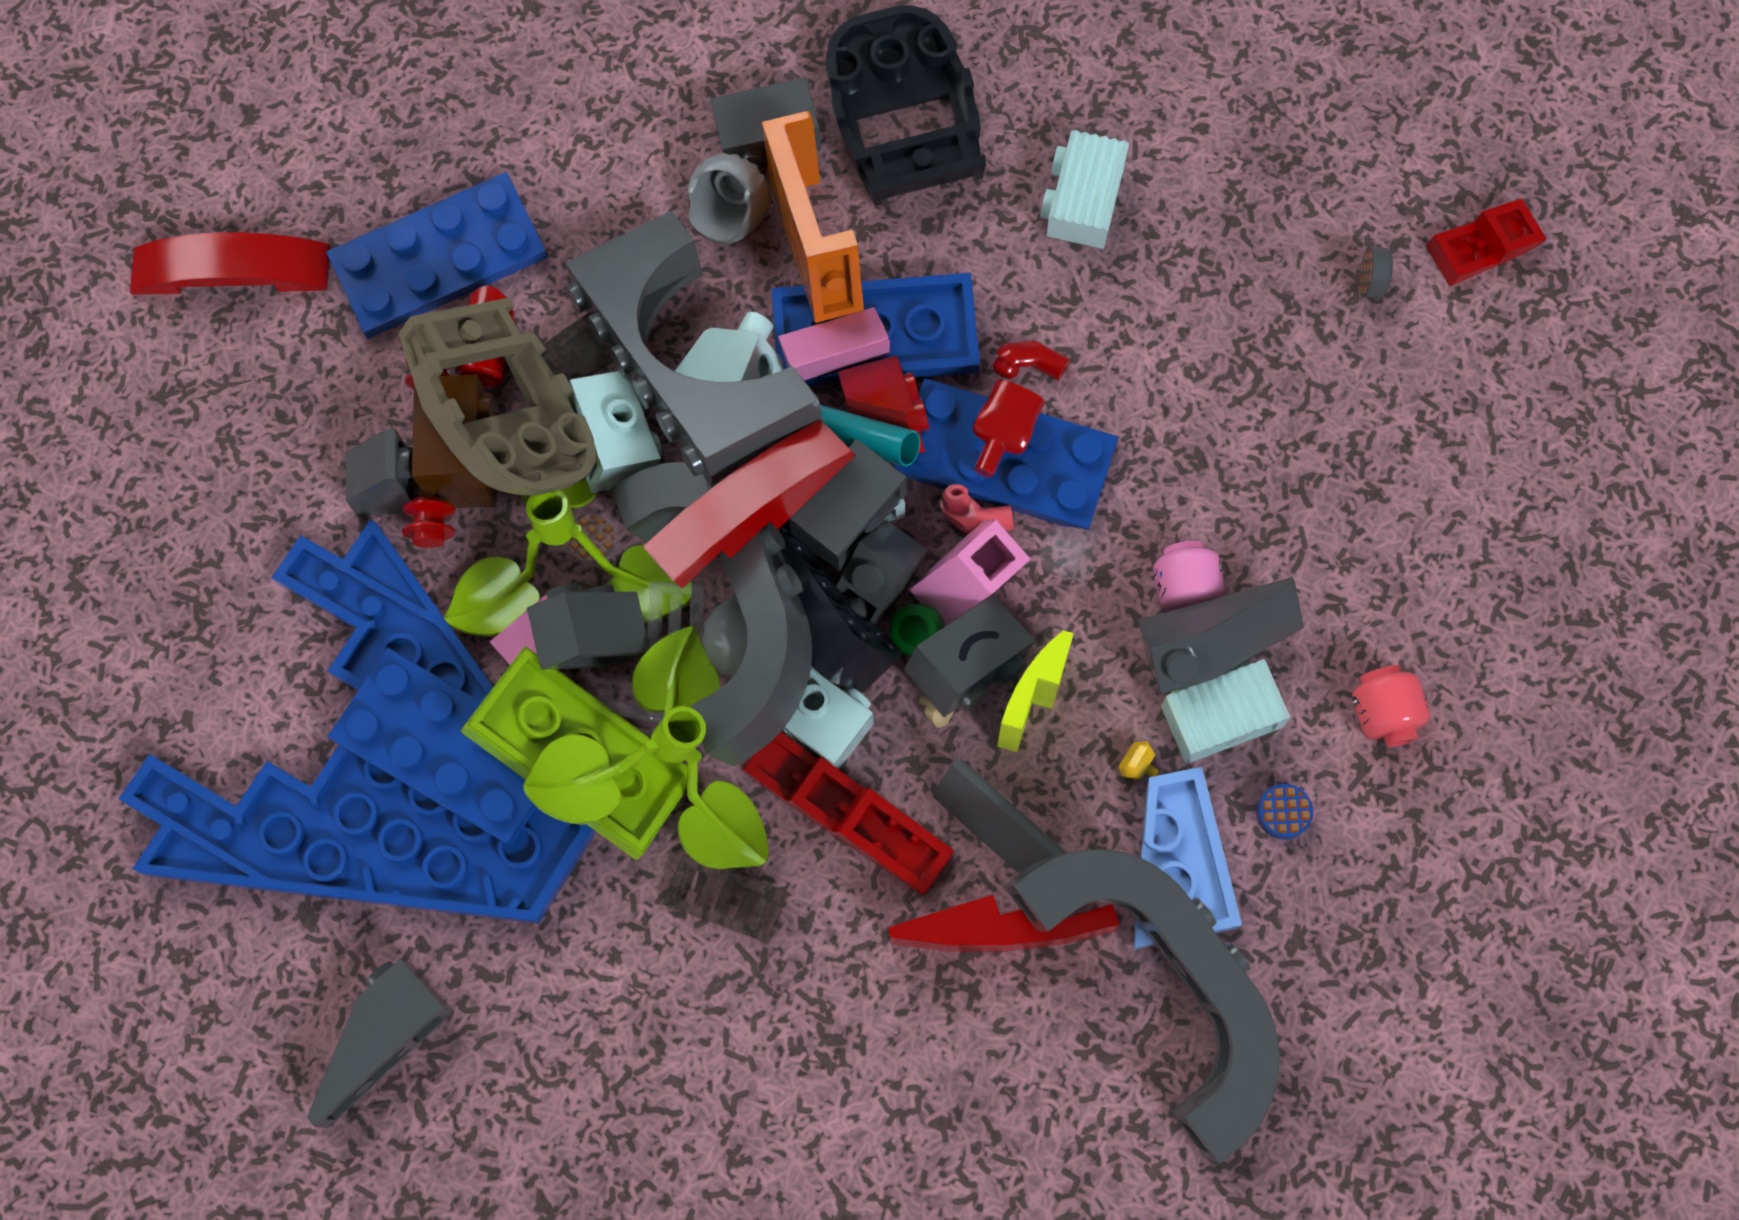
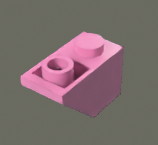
[908,519,1031,626]

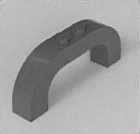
[611,462,813,766]
[1004,849,1279,1164]

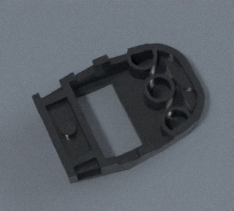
[826,5,986,206]

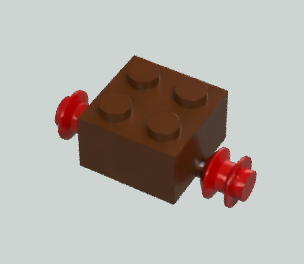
[402,359,502,548]

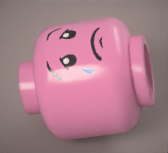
[1153,541,1226,612]

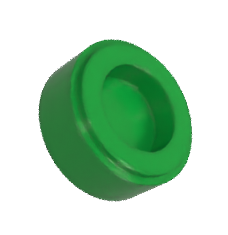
[890,603,945,656]

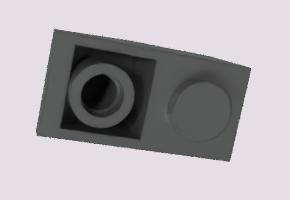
[346,429,422,516]
[837,521,929,626]

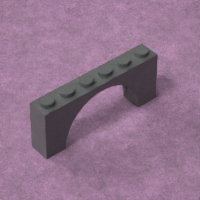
[565,211,823,488]

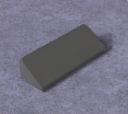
[933,759,1065,874]

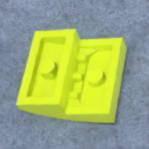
[997,630,1074,752]

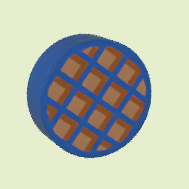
[1256,784,1313,840]

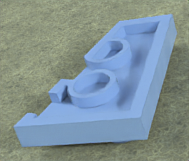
[1133,767,1242,950]

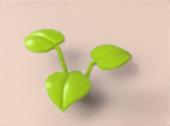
[444,477,694,637]
[523,626,769,869]

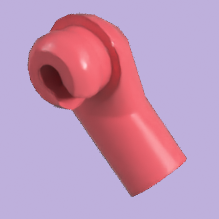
[940,484,1013,535]

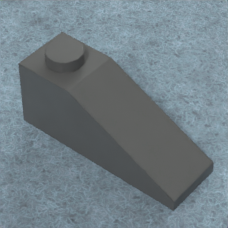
[1138,577,1304,694]
[307,959,453,1129]

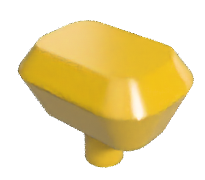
[1119,741,1159,780]

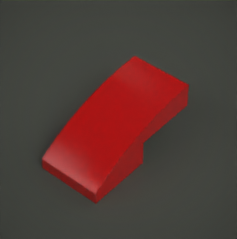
[1425,198,1547,287]

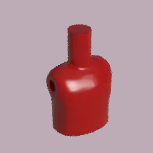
[972,379,1045,478]

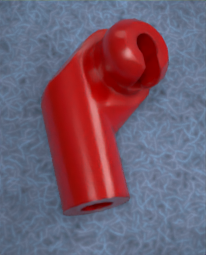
[992,340,1071,381]

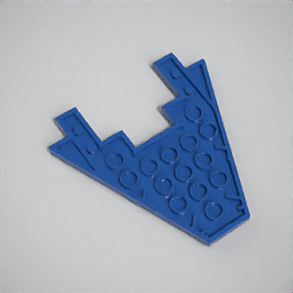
[119,520,596,924]

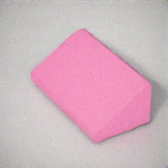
[778,307,890,380]

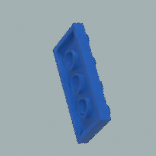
[327,171,548,339]
[771,273,980,386]
[893,378,1118,534]
[327,647,536,847]

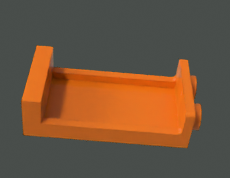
[762,111,864,323]

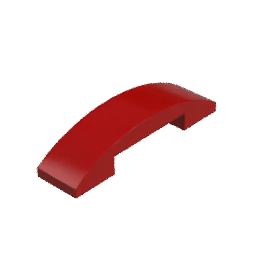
[130,232,330,295]

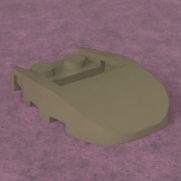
[398,298,596,495]

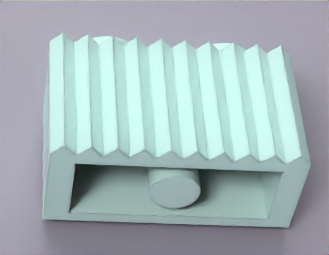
[1040,130,1129,249]
[1161,659,1291,764]

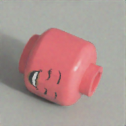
[1352,665,1430,748]

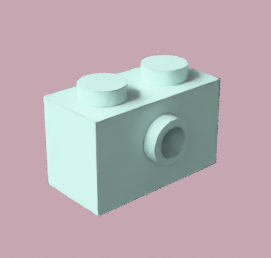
[568,371,662,493]
[782,666,874,769]

